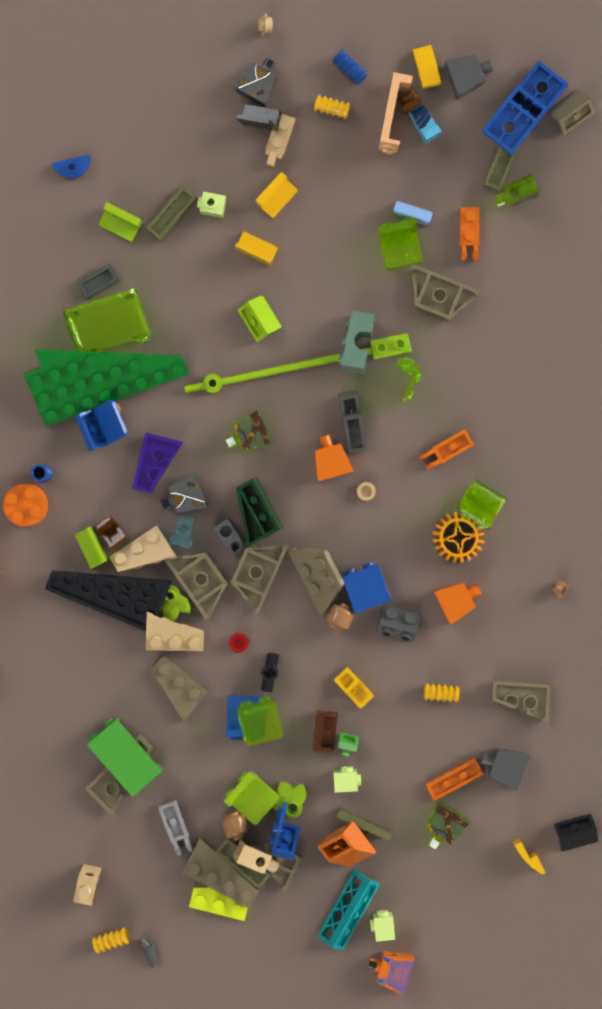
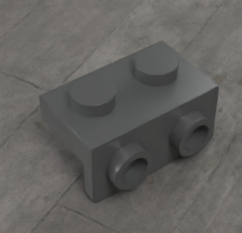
[377,605,421,642]

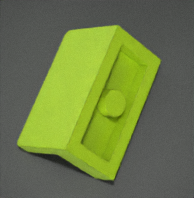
[99,202,143,242]
[237,295,282,342]
[74,526,109,569]

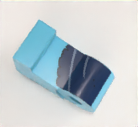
[409,104,441,144]

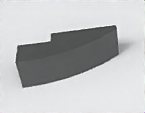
[338,390,368,454]

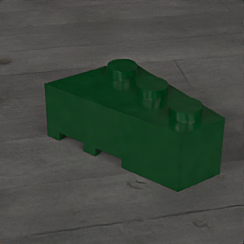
[236,477,284,547]

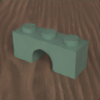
[338,310,375,374]

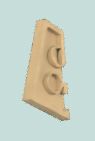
[109,526,177,574]
[146,612,204,651]

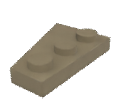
[491,680,551,723]

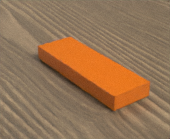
[424,757,485,801]

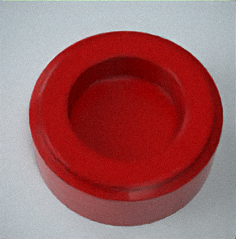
[229,633,249,652]

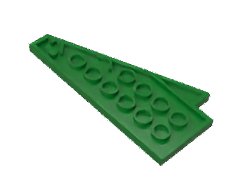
[24,349,189,427]

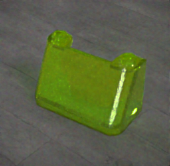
[62,289,153,351]

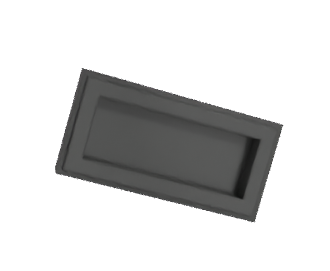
[77,264,119,300]

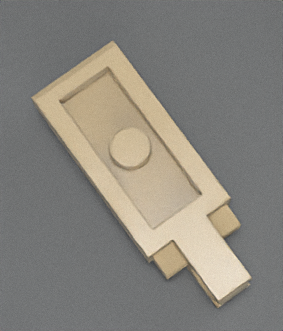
[265,114,296,168]

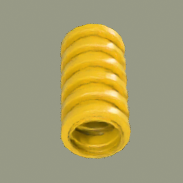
[314,94,350,119]
[423,683,460,703]
[92,927,130,954]

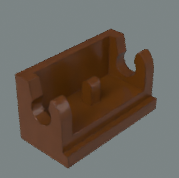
[313,710,338,752]

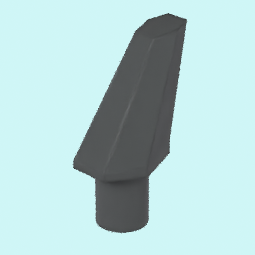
[139,938,158,968]

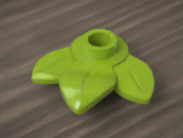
[160,585,191,622]
[273,781,307,818]

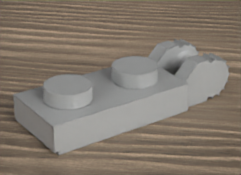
[158,800,193,856]

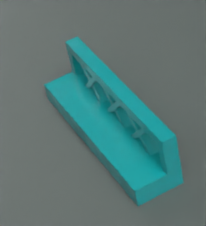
[317,869,380,951]

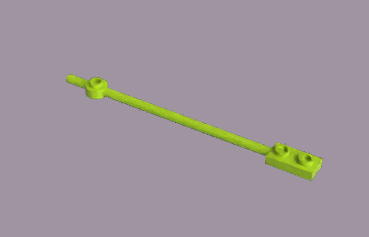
[184,333,412,394]

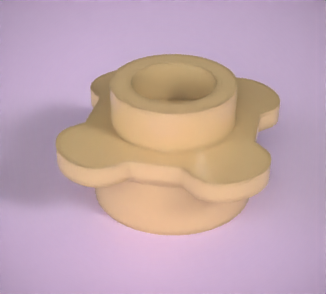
[258,14,273,36]

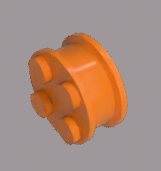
[3,484,48,526]

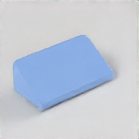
[393,201,433,226]

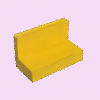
[256,172,298,218]
[235,231,278,266]

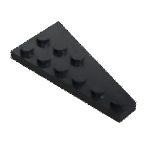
[45,570,172,631]

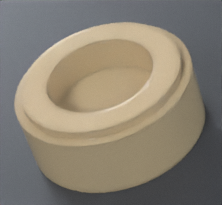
[356,482,376,501]

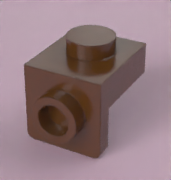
[396,89,422,114]
[95,516,128,550]

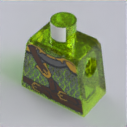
[494,173,540,207]
[225,409,273,451]
[426,800,470,849]

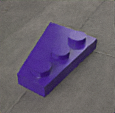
[132,433,183,493]

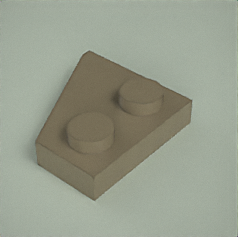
[259,841,302,891]

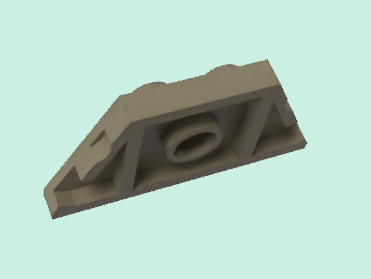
[411,264,481,321]
[231,545,288,614]
[287,547,345,615]
[165,552,228,620]

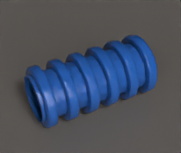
[332,50,367,85]
[30,464,53,482]

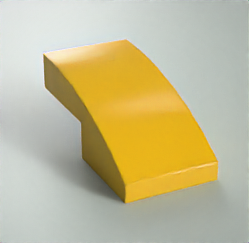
[413,45,441,89]
[334,667,375,709]
[512,838,545,875]

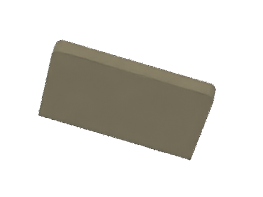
[548,90,595,135]

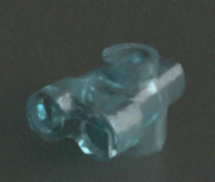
[169,516,194,549]

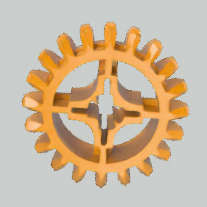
[432,512,484,563]

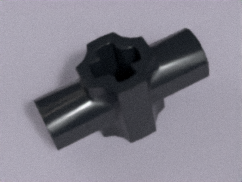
[261,652,279,692]

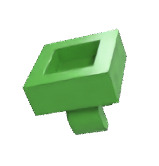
[338,732,359,757]

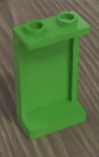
[87,717,163,797]

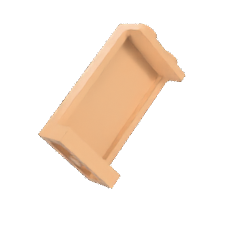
[378,72,413,155]

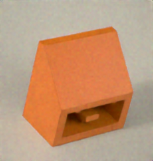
[317,821,376,867]

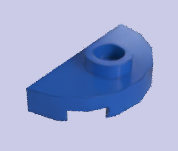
[52,155,90,179]

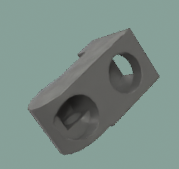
[213,517,246,556]

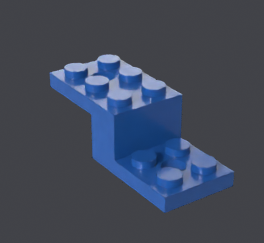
[481,61,569,156]

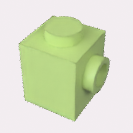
[197,192,227,218]
[333,766,361,793]
[370,910,395,942]

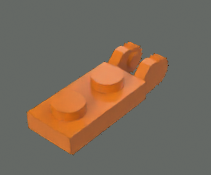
[459,207,480,261]
[419,429,474,470]

